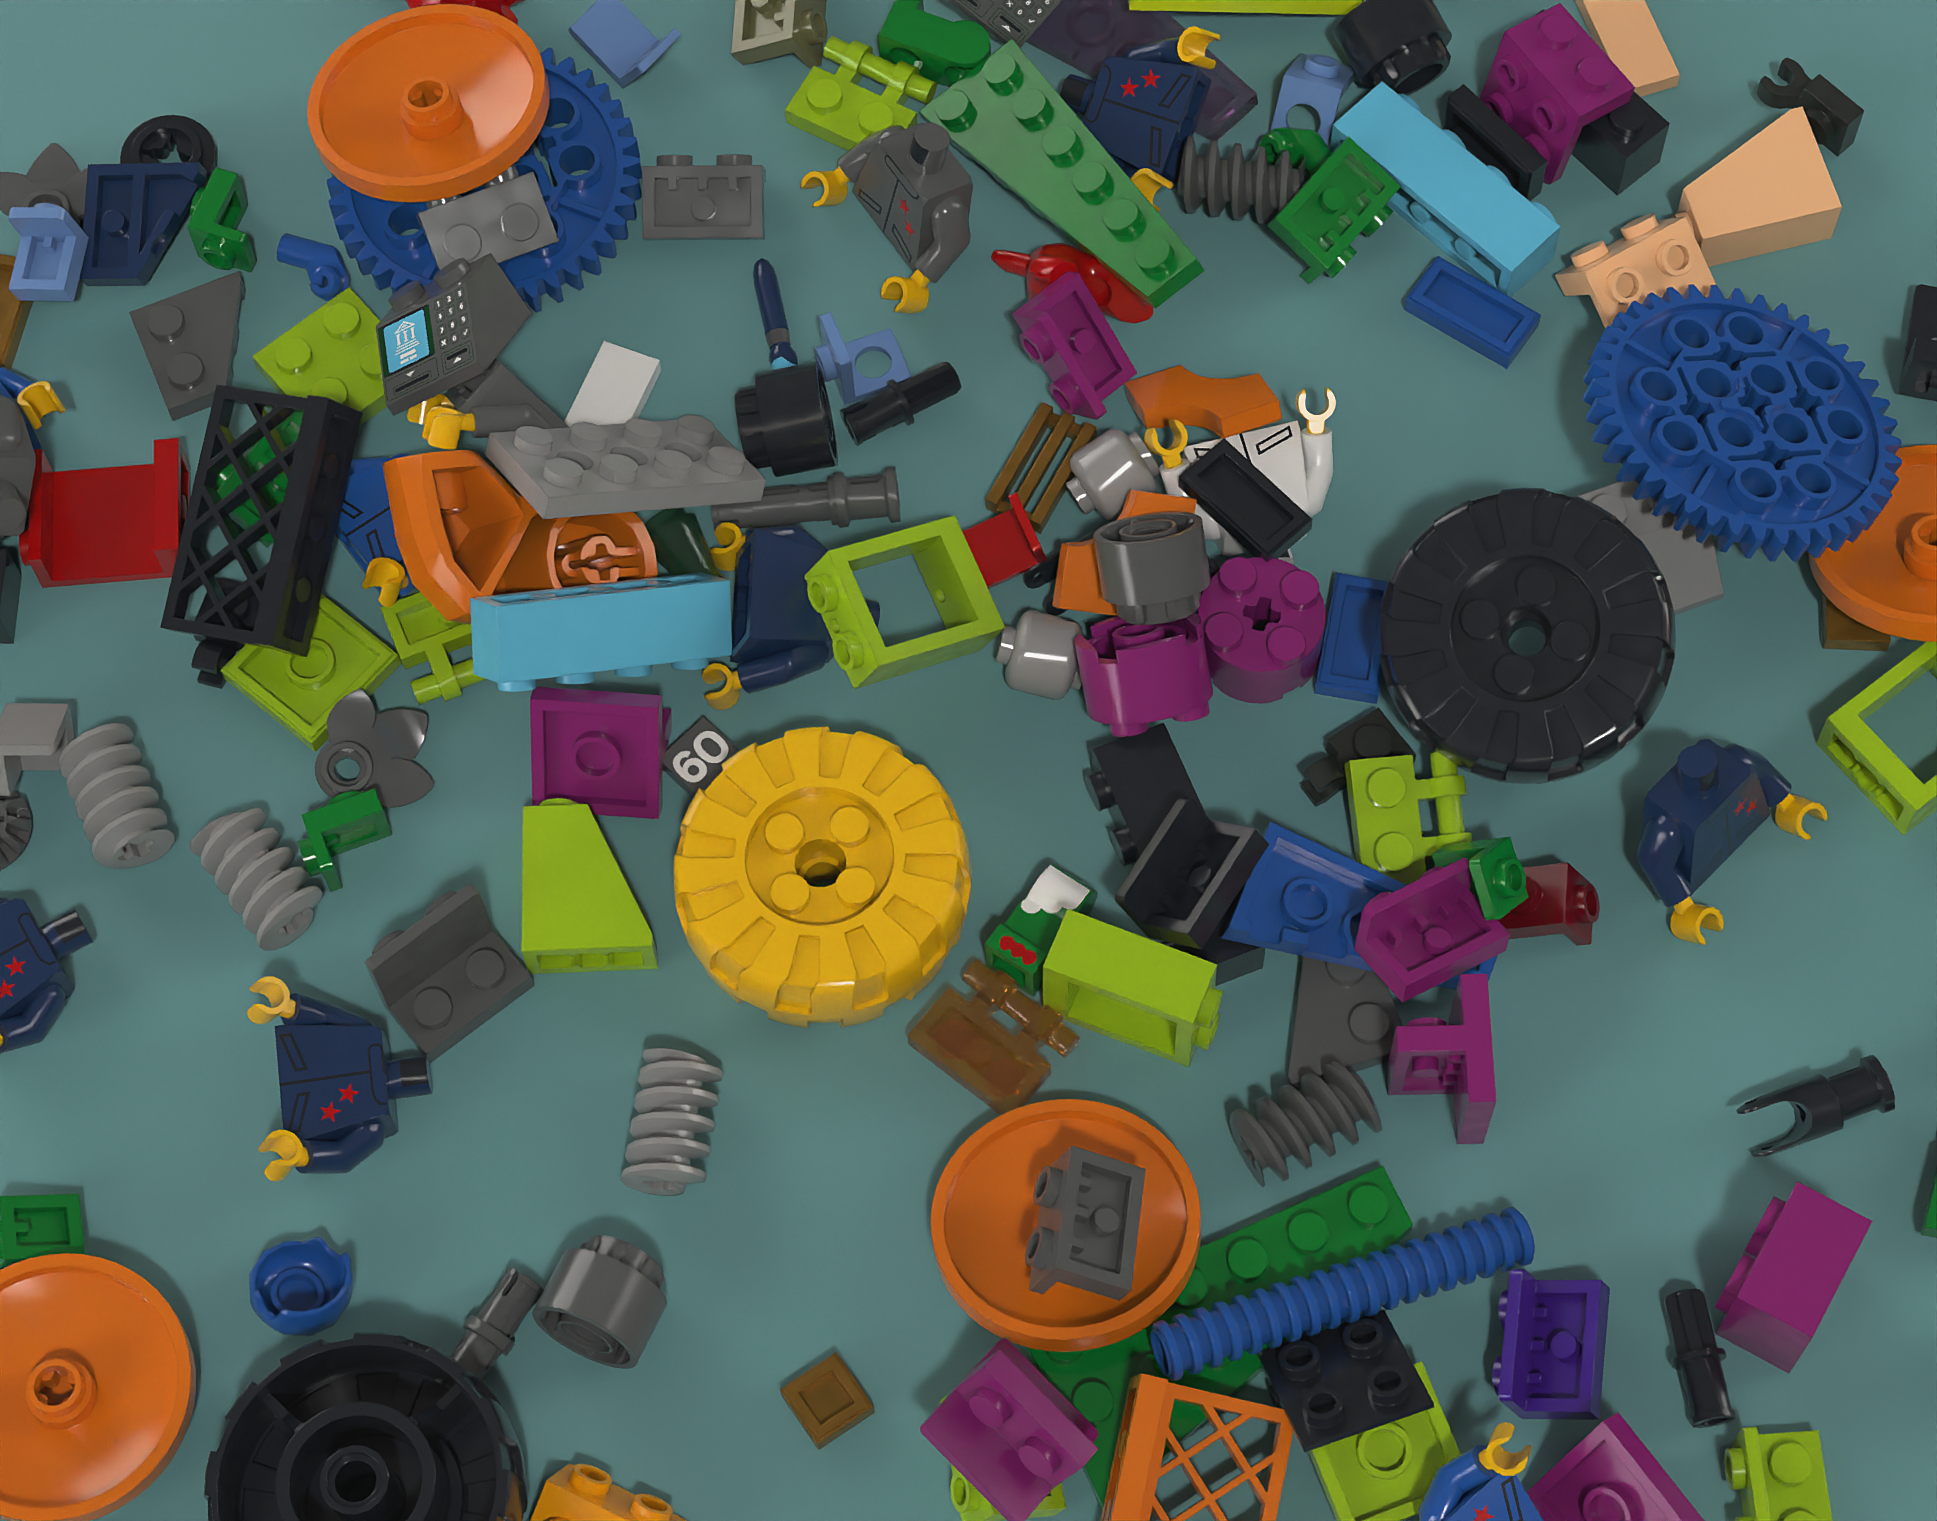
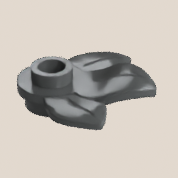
[0,143,88,225]
[315,689,434,808]

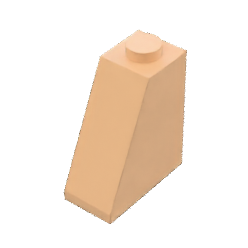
[1671,106,1842,267]

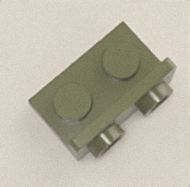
[731,0,828,68]

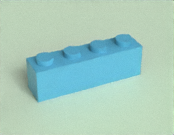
[1330,81,1561,297]
[470,572,732,692]

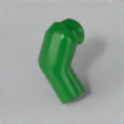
[1259,127,1332,176]

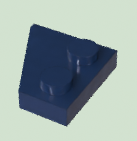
[79,162,207,286]

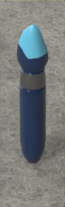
[753,258,798,370]

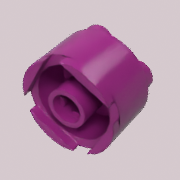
[1198,557,1326,704]
[1074,613,1213,737]

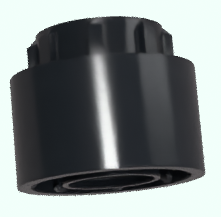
[1334,0,1452,96]
[735,361,838,477]

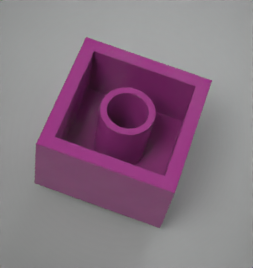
[1714,1181,1872,1373]

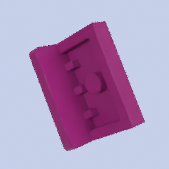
[1012,271,1137,420]
[1354,858,1510,1003]

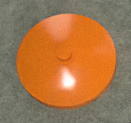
[307,4,550,202]
[1808,445,1937,642]
[931,1099,1201,1352]
[0,1253,196,1521]

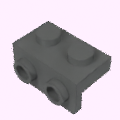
[416,166,559,271]

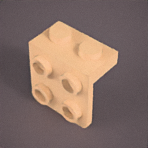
[1555,213,1716,329]

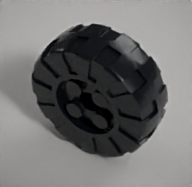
[1378,488,1676,784]
[204,1332,528,1521]

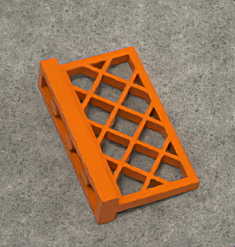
[1100,1373,1294,1521]

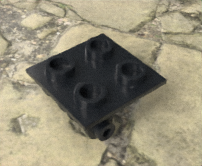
[1257,1309,1434,1452]

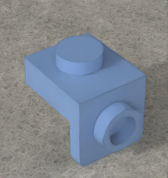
[8,203,89,302]

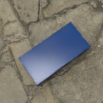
[1404,256,1541,369]
[1315,573,1389,704]

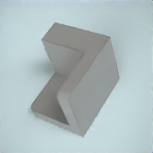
[0,703,75,796]

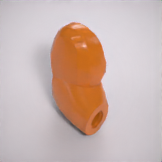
[382,450,658,624]

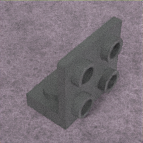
[365,884,535,1063]

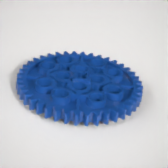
[327,47,642,312]
[1582,284,1902,562]

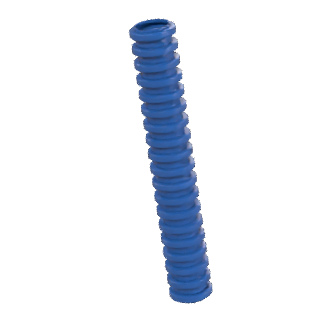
[1150,1207,1535,1381]

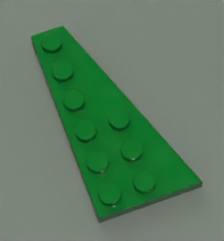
[1025,1166,1413,1510]

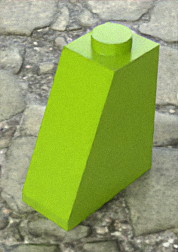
[521,798,658,974]

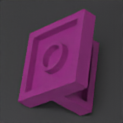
[530,687,672,819]
[1386,974,1497,1144]
[1527,1412,1704,1521]

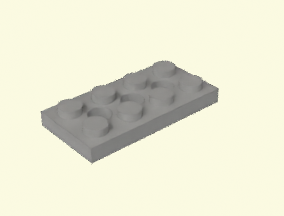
[485,415,766,519]

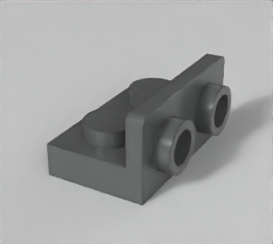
[642,154,766,240]
[1025,1146,1146,1301]

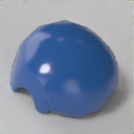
[249,1237,353,1336]

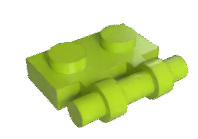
[785,36,937,151]
[380,592,486,705]
[1344,752,1472,885]

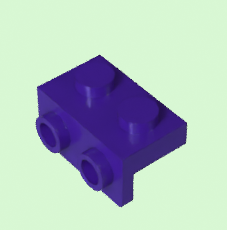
[1493,1269,1610,1420]

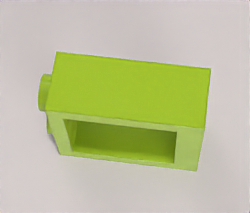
[804,515,1006,689]
[1816,642,1937,836]
[1043,909,1224,1067]

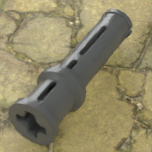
[711,466,901,531]

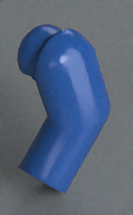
[277,233,350,301]

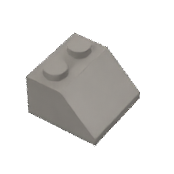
[1578,480,1724,615]

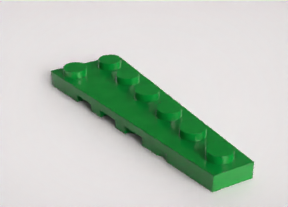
[920,39,1204,309]

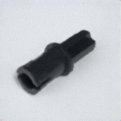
[840,362,962,446]
[1665,1289,1735,1428]

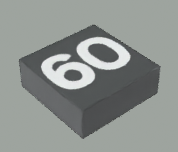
[662,717,740,798]

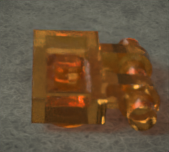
[907,960,1080,1115]

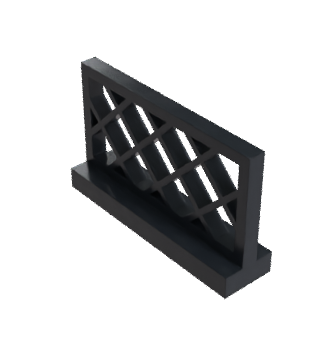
[160,385,363,657]

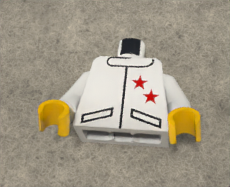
[1144,387,1336,565]

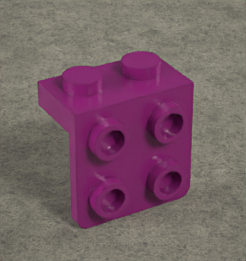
[1479,3,1635,184]

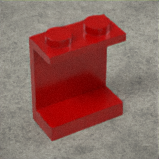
[19,438,191,588]

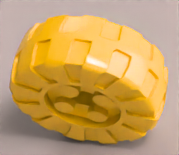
[673,726,971,1028]

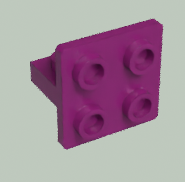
[920,1339,1098,1521]

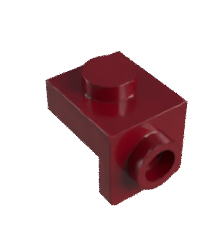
[1497,862,1600,946]

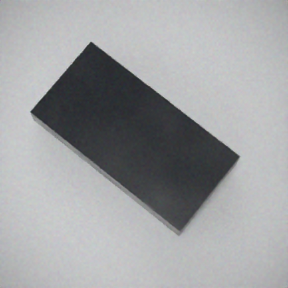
[1443,84,1547,201]
[1179,438,1313,562]

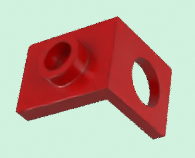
[962,492,1047,589]

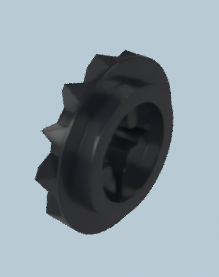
[120,115,216,187]

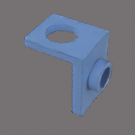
[568,0,681,88]
[1270,53,1355,146]
[814,312,912,405]

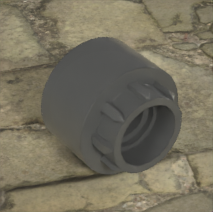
[1093,512,1211,625]
[532,1235,667,1369]

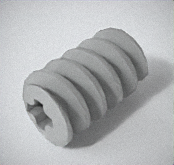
[58,723,175,869]
[190,808,323,951]
[621,1048,724,1196]

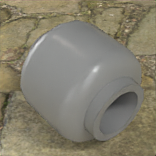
[1066,428,1160,522]
[995,610,1083,700]

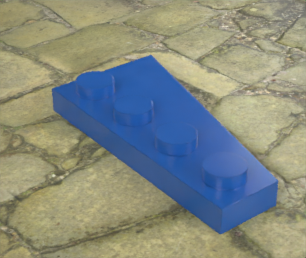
[1221,821,1498,990]

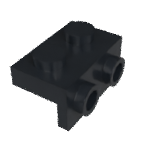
[1115,797,1269,949]

